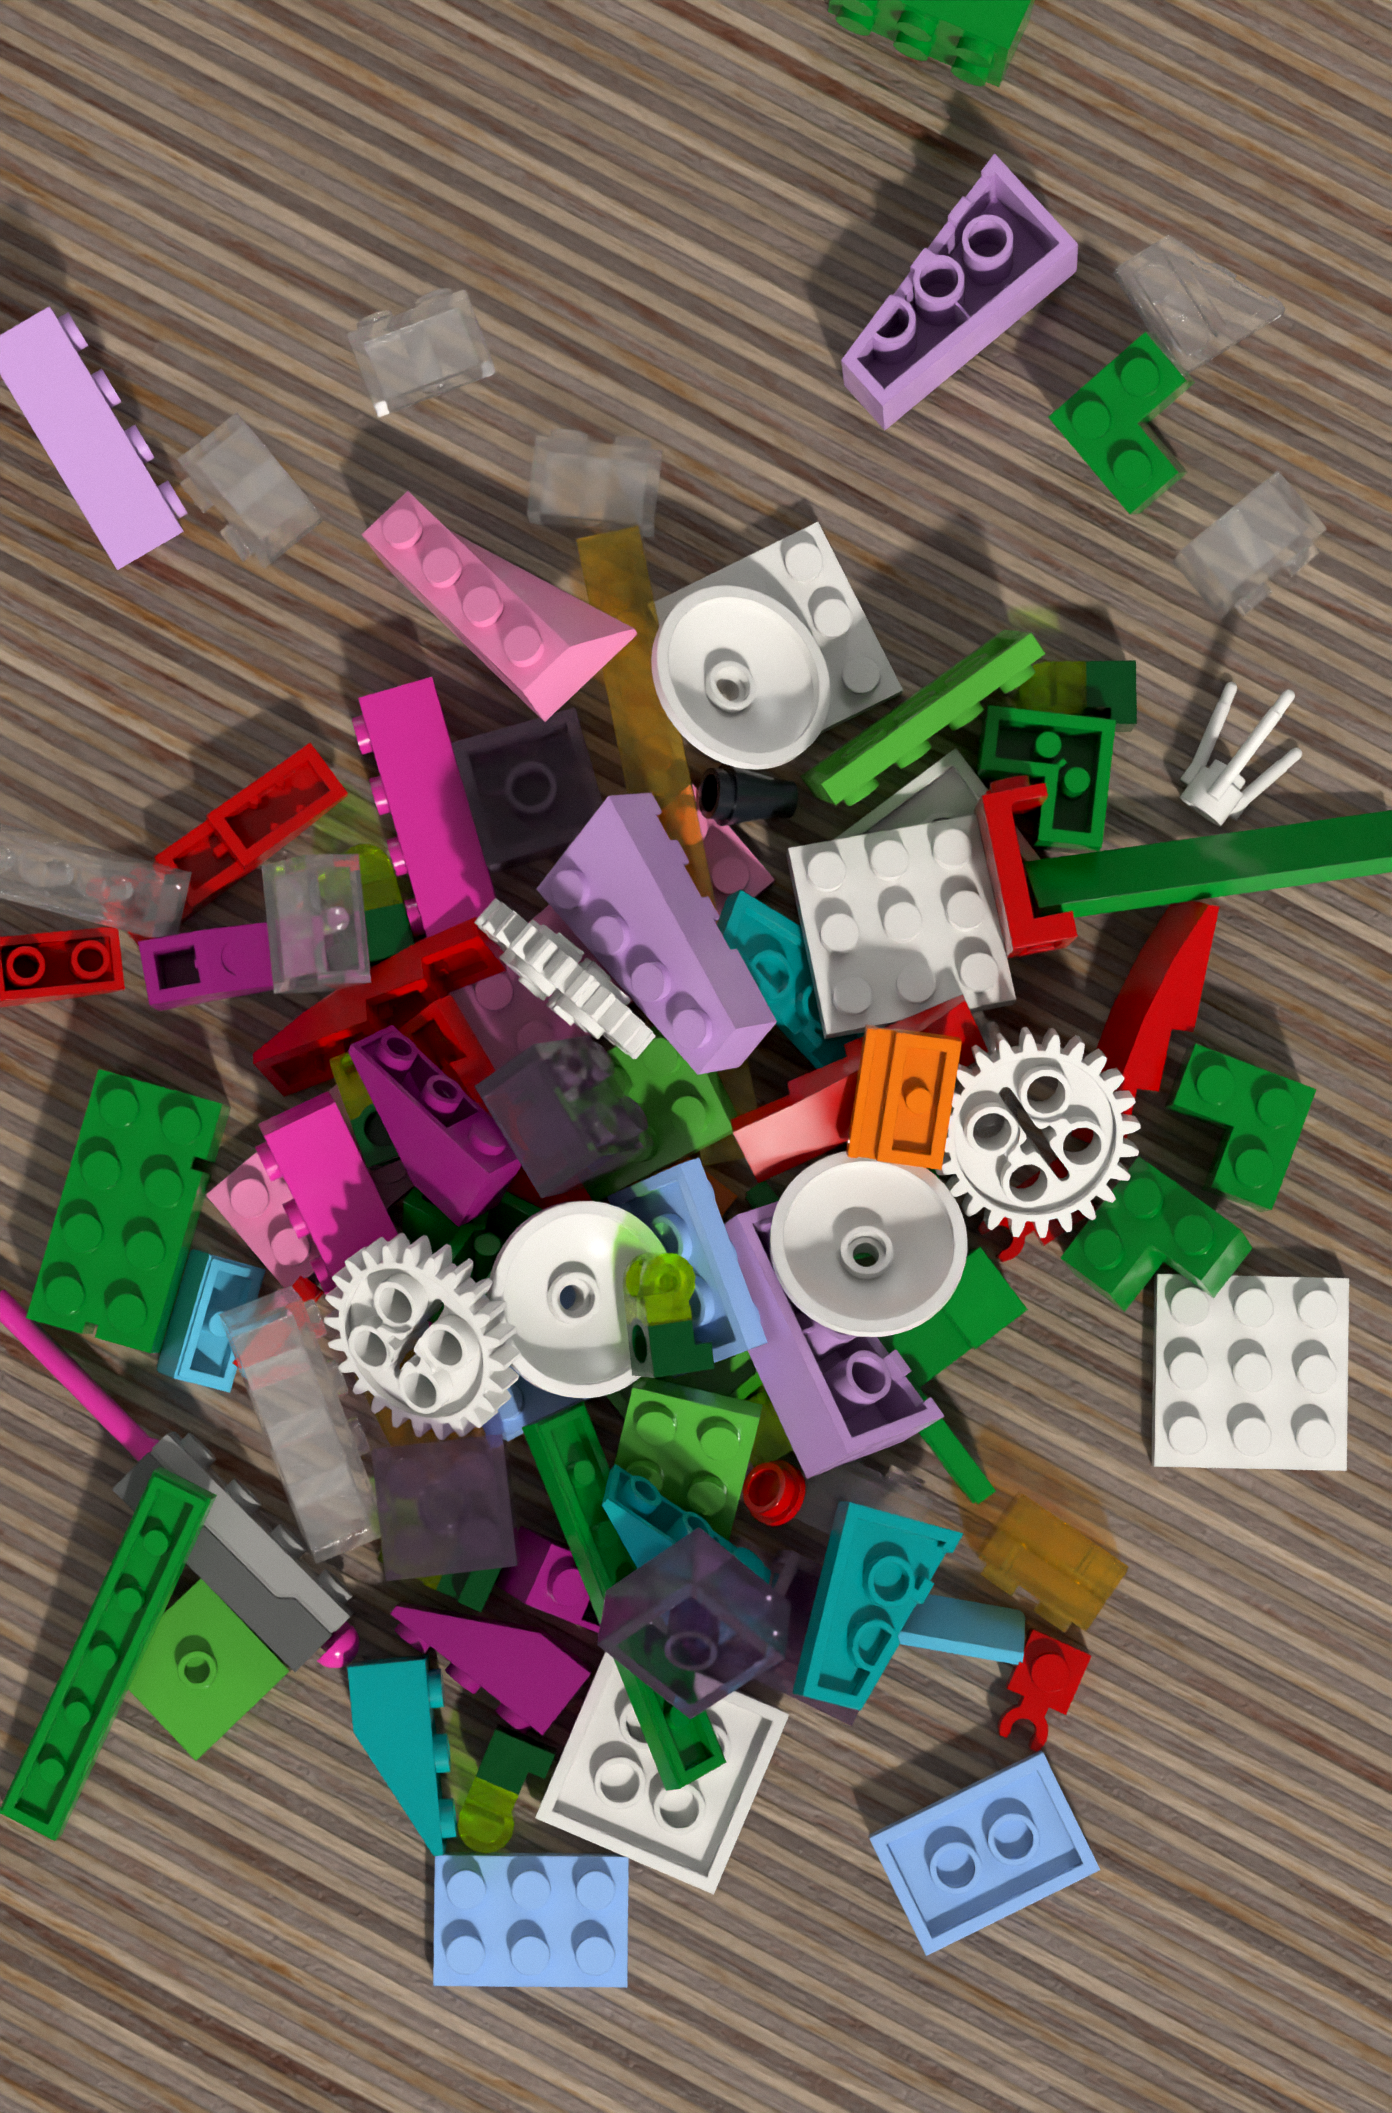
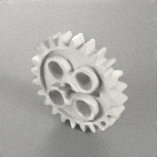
[474,898,656,1060]
[935,1027,1141,1238]
[324,1233,521,1440]

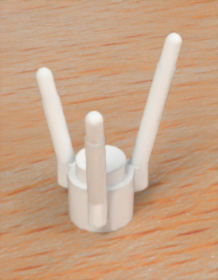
[1180,682,1302,827]

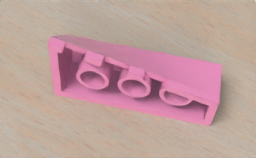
[361,491,638,722]

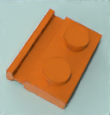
[846,1024,962,1170]

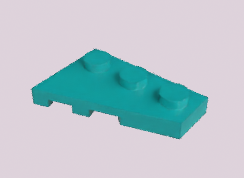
[717,890,864,1069]
[792,1501,964,1711]

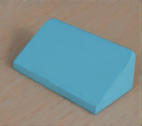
[157,1249,265,1392]
[898,1594,1025,1665]

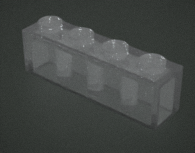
[0,823,192,938]
[218,1286,392,1564]

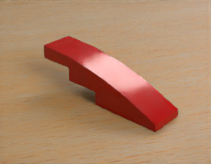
[103,742,348,951]
[1071,900,1220,1144]
[253,916,507,1097]
[730,994,989,1183]

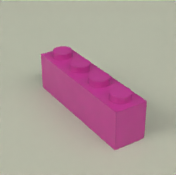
[352,677,497,938]
[255,1091,432,1327]

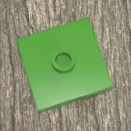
[128,1579,292,1761]

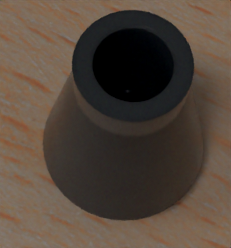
[699,763,798,826]

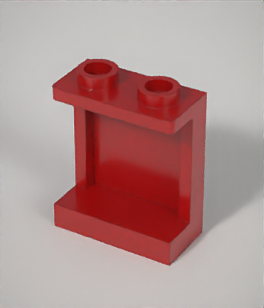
[973,775,1078,959]

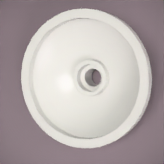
[651,585,831,769]
[770,1151,968,1337]
[487,1201,677,1398]

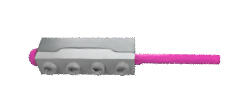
[0,1289,359,1672]

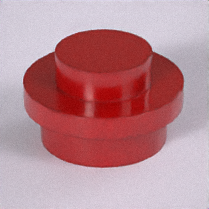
[743,1460,805,1526]

